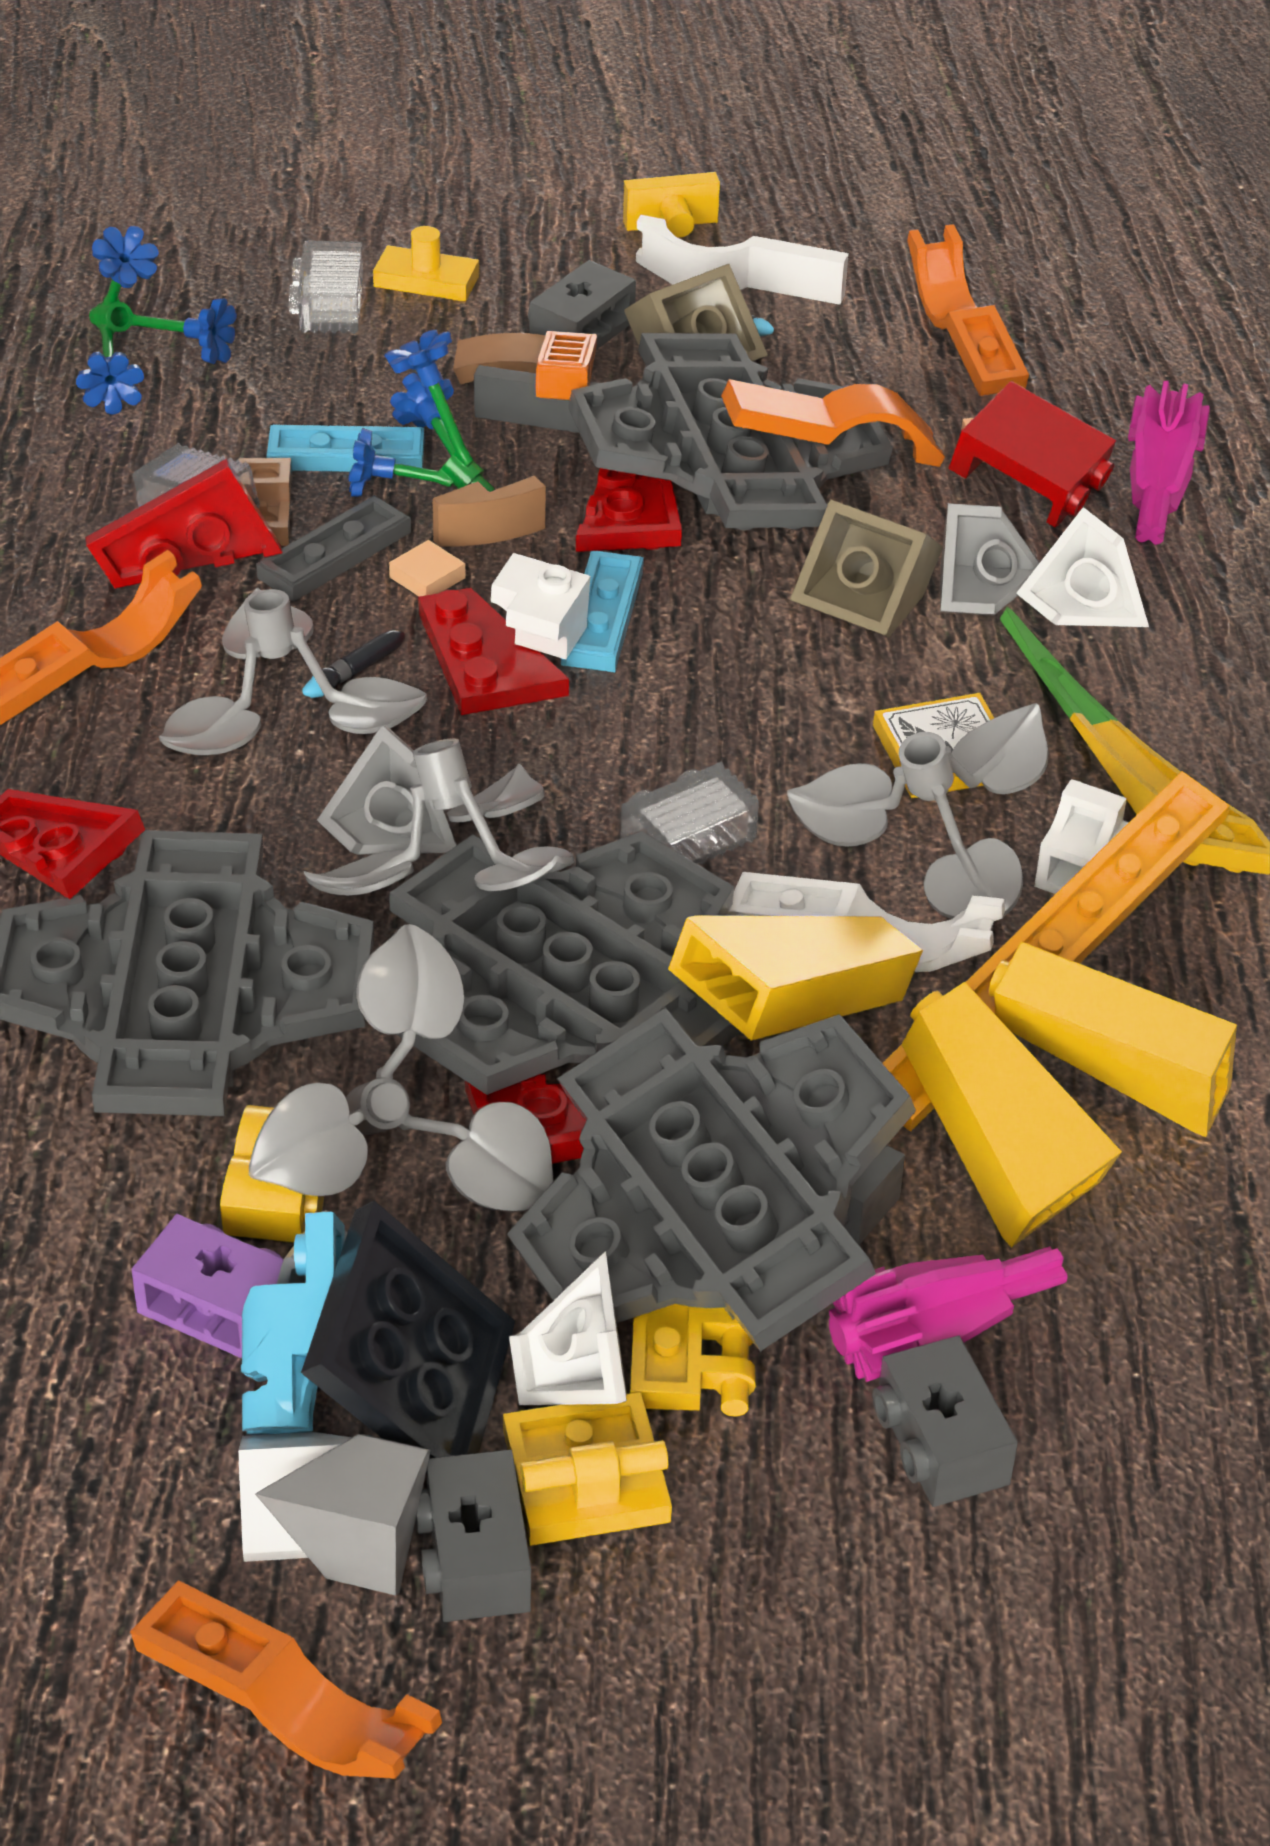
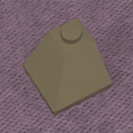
[624,264,768,362]

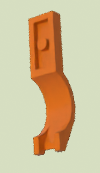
[907,224,1029,396]
[721,379,945,467]
[0,550,202,725]
[130,1580,443,1779]

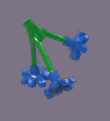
[76,226,237,415]
[348,329,496,497]

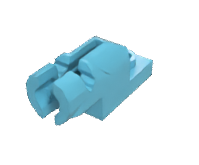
[241,1212,345,1435]

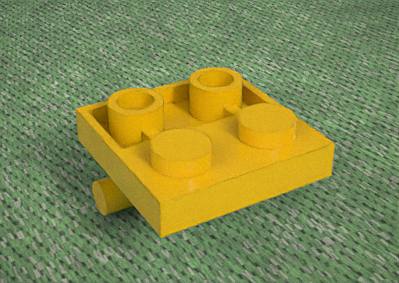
[503,1392,672,1546]

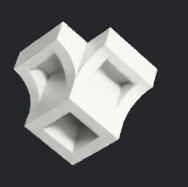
[491,553,591,660]
[1034,779,1129,894]

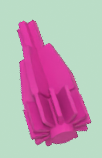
[1128,381,1210,545]
[829,1246,1068,1382]

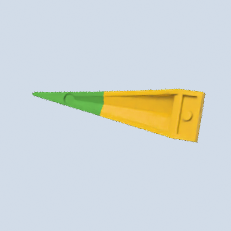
[1000,607,1270,875]

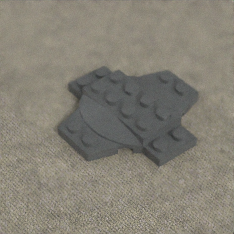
[568,333,893,530]
[0,830,374,1116]
[389,831,740,1095]
[507,1007,916,1352]

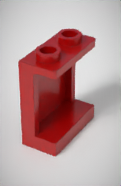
[948,381,1116,528]

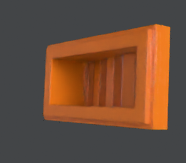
[536,331,597,400]

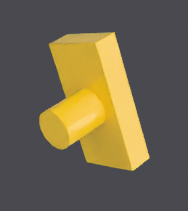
[623,172,720,238]
[373,226,479,302]

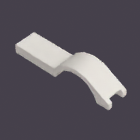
[636,215,849,305]
[726,872,1005,972]

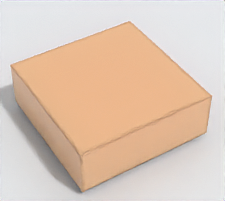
[389,540,465,596]

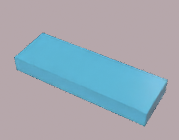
[267,425,425,472]
[561,551,644,672]

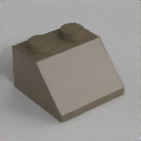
[790,499,943,638]

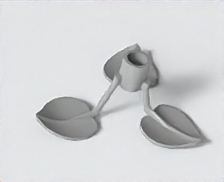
[159,588,428,755]
[787,703,1049,919]
[304,738,575,896]
[249,924,553,1211]

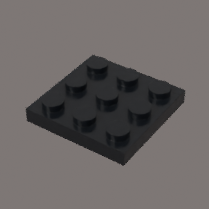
[301,1200,515,1459]

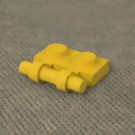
[630,1304,756,1417]

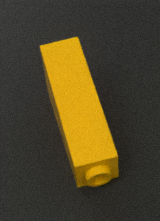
[668,915,923,1041]
[989,941,1237,1137]
[901,982,1122,1248]

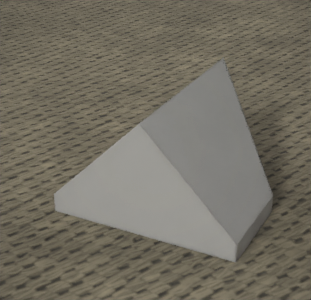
[940,503,1040,616]
[317,725,457,855]
[254,1434,431,1595]

